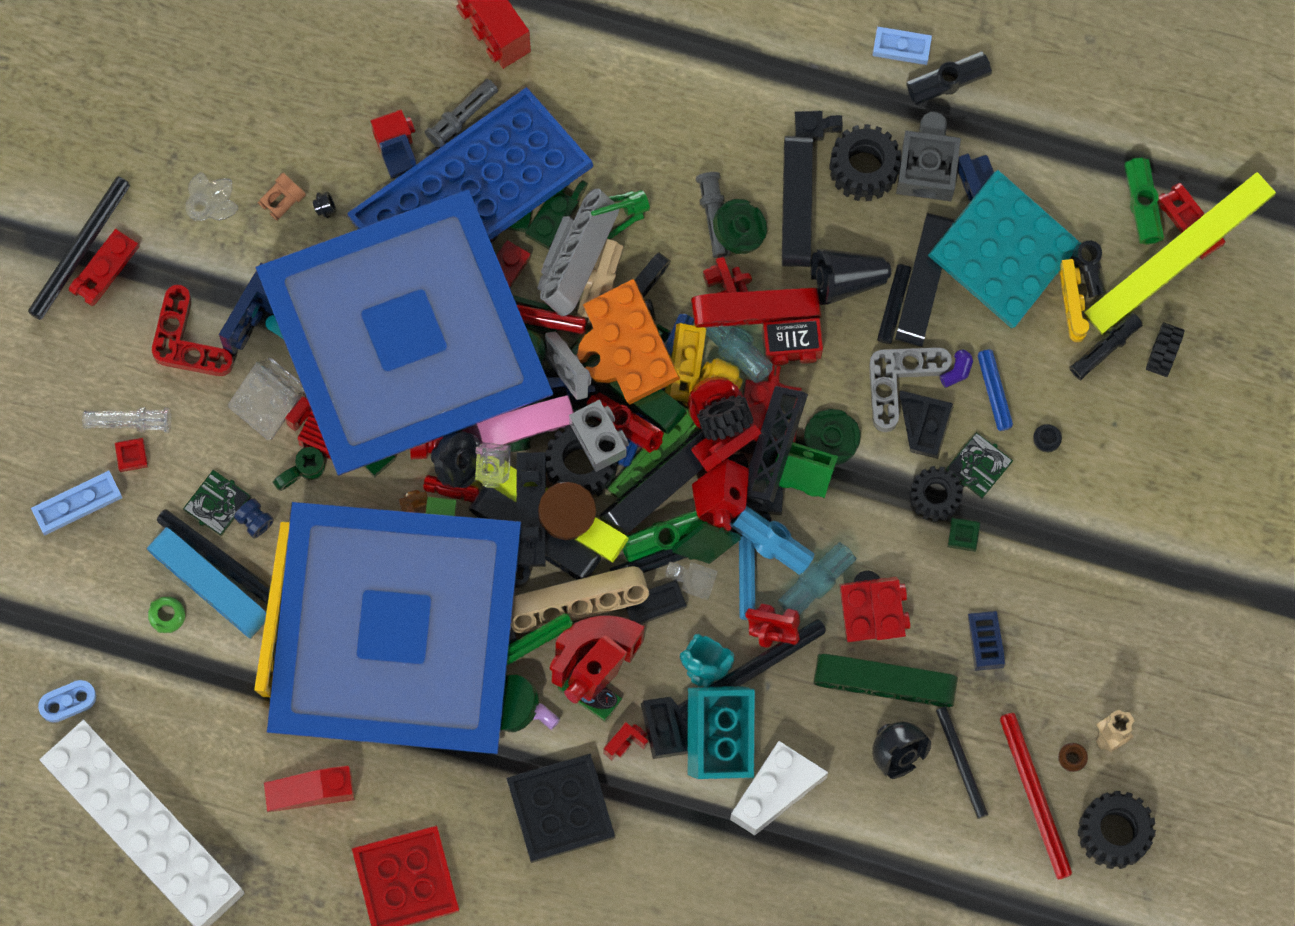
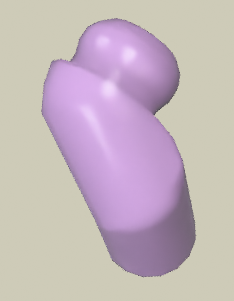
[533,703,560,730]

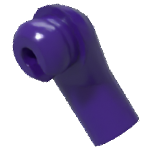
[939,349,973,388]

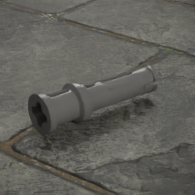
[424,79,498,149]
[696,172,731,258]

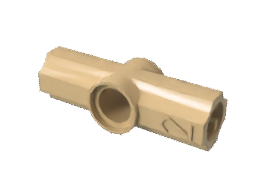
[576,239,623,326]
[1096,710,1134,752]

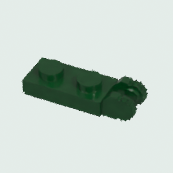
[525,180,588,250]

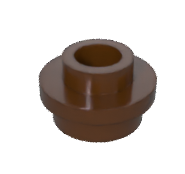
[1058,743,1088,772]

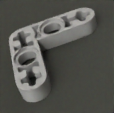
[869,348,952,432]

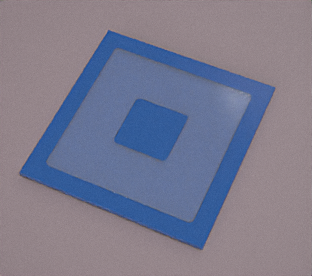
[255,189,553,476]
[267,502,521,754]

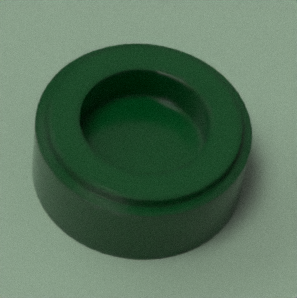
[272,466,302,491]

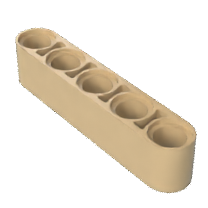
[511,566,649,633]

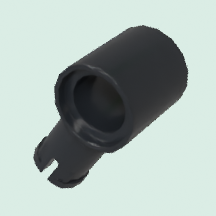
[1071,240,1106,298]

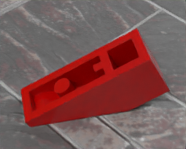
[264,765,355,812]

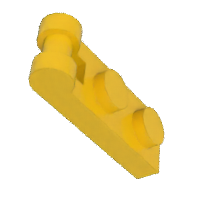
[1059,259,1089,342]
[665,323,706,406]

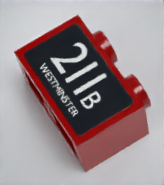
[762,318,823,366]

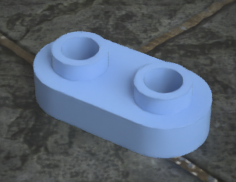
[38,680,96,723]

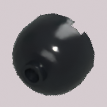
[872,721,931,779]

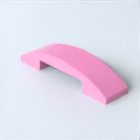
[462,395,574,454]

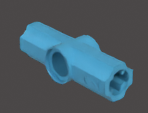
[731,506,815,575]

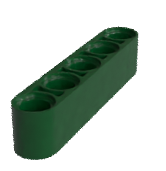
[569,331,687,434]
[813,654,958,707]

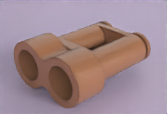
[257,172,306,221]

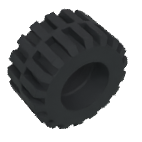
[829,124,901,201]
[545,424,617,497]
[1078,791,1156,869]

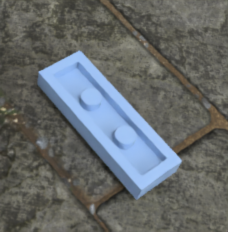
[31,471,123,536]

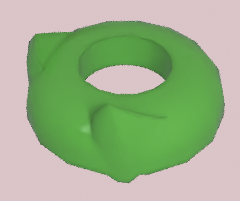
[148,596,185,633]

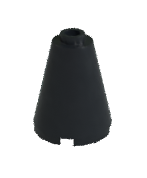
[810,249,892,305]

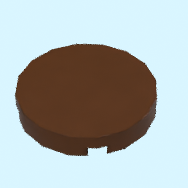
[538,482,596,540]

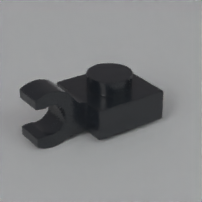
[795,111,843,141]

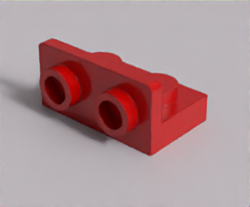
[692,424,761,472]

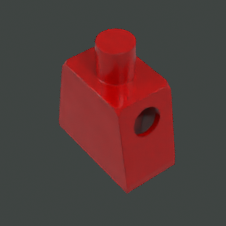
[692,459,749,531]
[564,634,627,704]

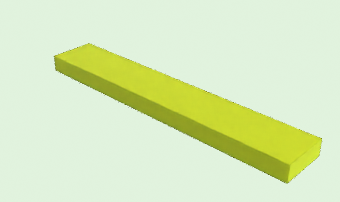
[476,452,629,563]

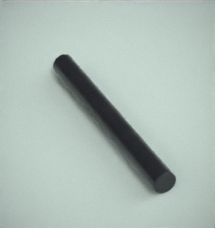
[936,707,988,819]

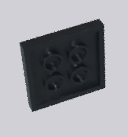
[506,753,615,863]

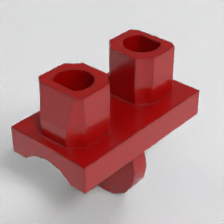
[703,257,752,293]
[745,603,800,648]

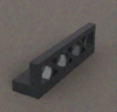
[747,386,808,504]

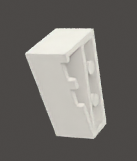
[730,741,828,835]

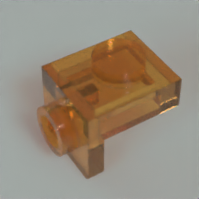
[399,490,428,512]

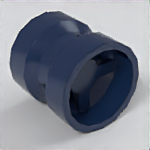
[234,498,274,539]

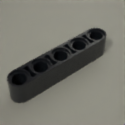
[782,136,813,267]
[895,212,954,347]
[599,429,705,535]
[468,485,602,580]

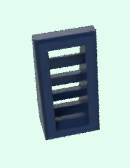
[968,611,1005,671]

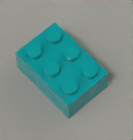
[688,686,755,779]

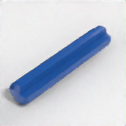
[978,349,1013,431]

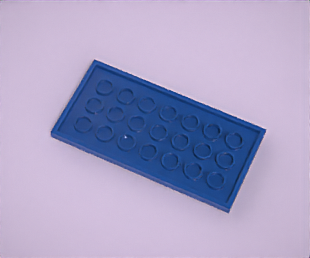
[347,87,594,240]

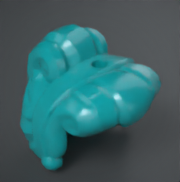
[679,634,734,687]

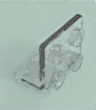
[228,358,307,440]

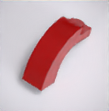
[549,616,645,688]

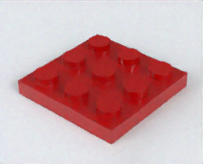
[351,826,460,926]

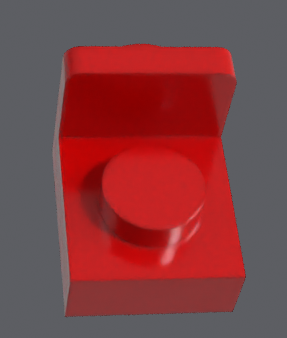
[603,722,648,761]

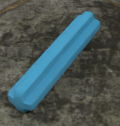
[739,536,755,620]

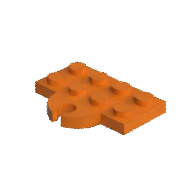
[577,279,680,405]

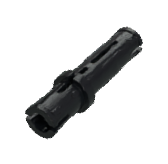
[1069,312,1143,381]

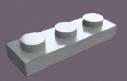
[545,331,591,400]

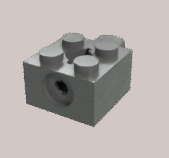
[896,112,961,202]

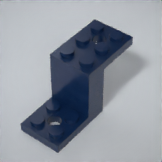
[219,263,274,356]

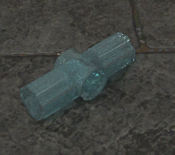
[706,326,773,383]
[778,542,857,615]

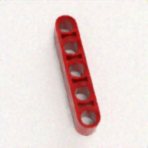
[691,288,822,328]

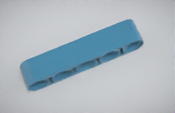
[146,527,266,639]

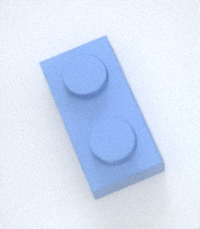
[872,27,932,65]

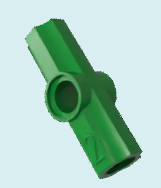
[1124,157,1164,245]
[622,510,707,562]

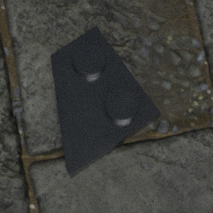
[899,390,954,459]
[641,697,688,759]

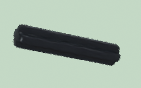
[877,264,912,344]

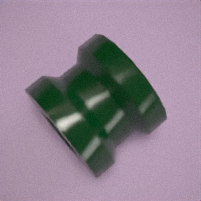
[295,447,325,480]

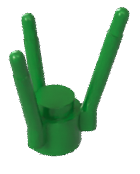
[591,190,650,239]

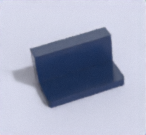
[957,153,994,202]

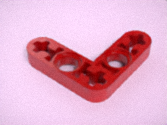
[152,285,234,376]

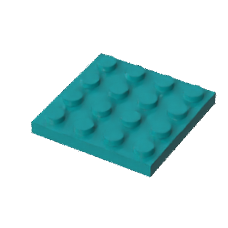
[928,170,1081,329]

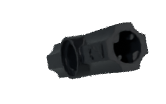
[906,51,992,105]

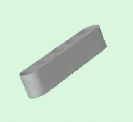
[540,188,619,316]

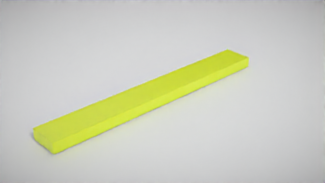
[1084,172,1276,336]

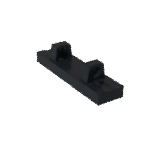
[516,452,546,567]

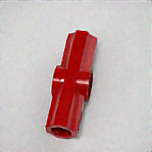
[586,392,664,453]

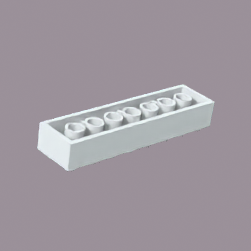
[39,720,245,926]

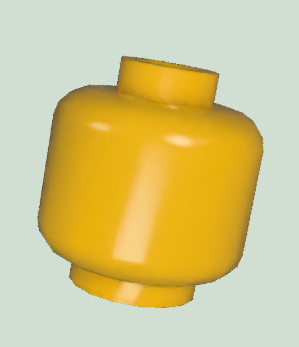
[699,358,743,389]

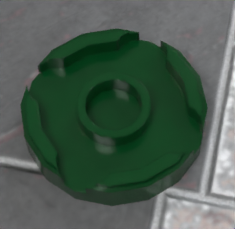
[713,199,767,254]
[804,409,861,466]
[500,675,539,733]

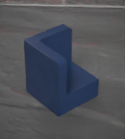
[379,134,416,179]

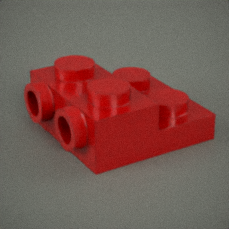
[839,577,910,642]

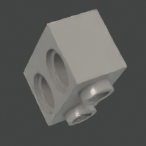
[569,400,629,472]

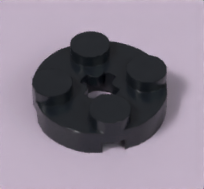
[431,430,483,488]

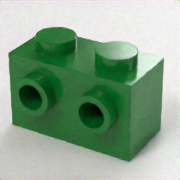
[772,442,838,498]

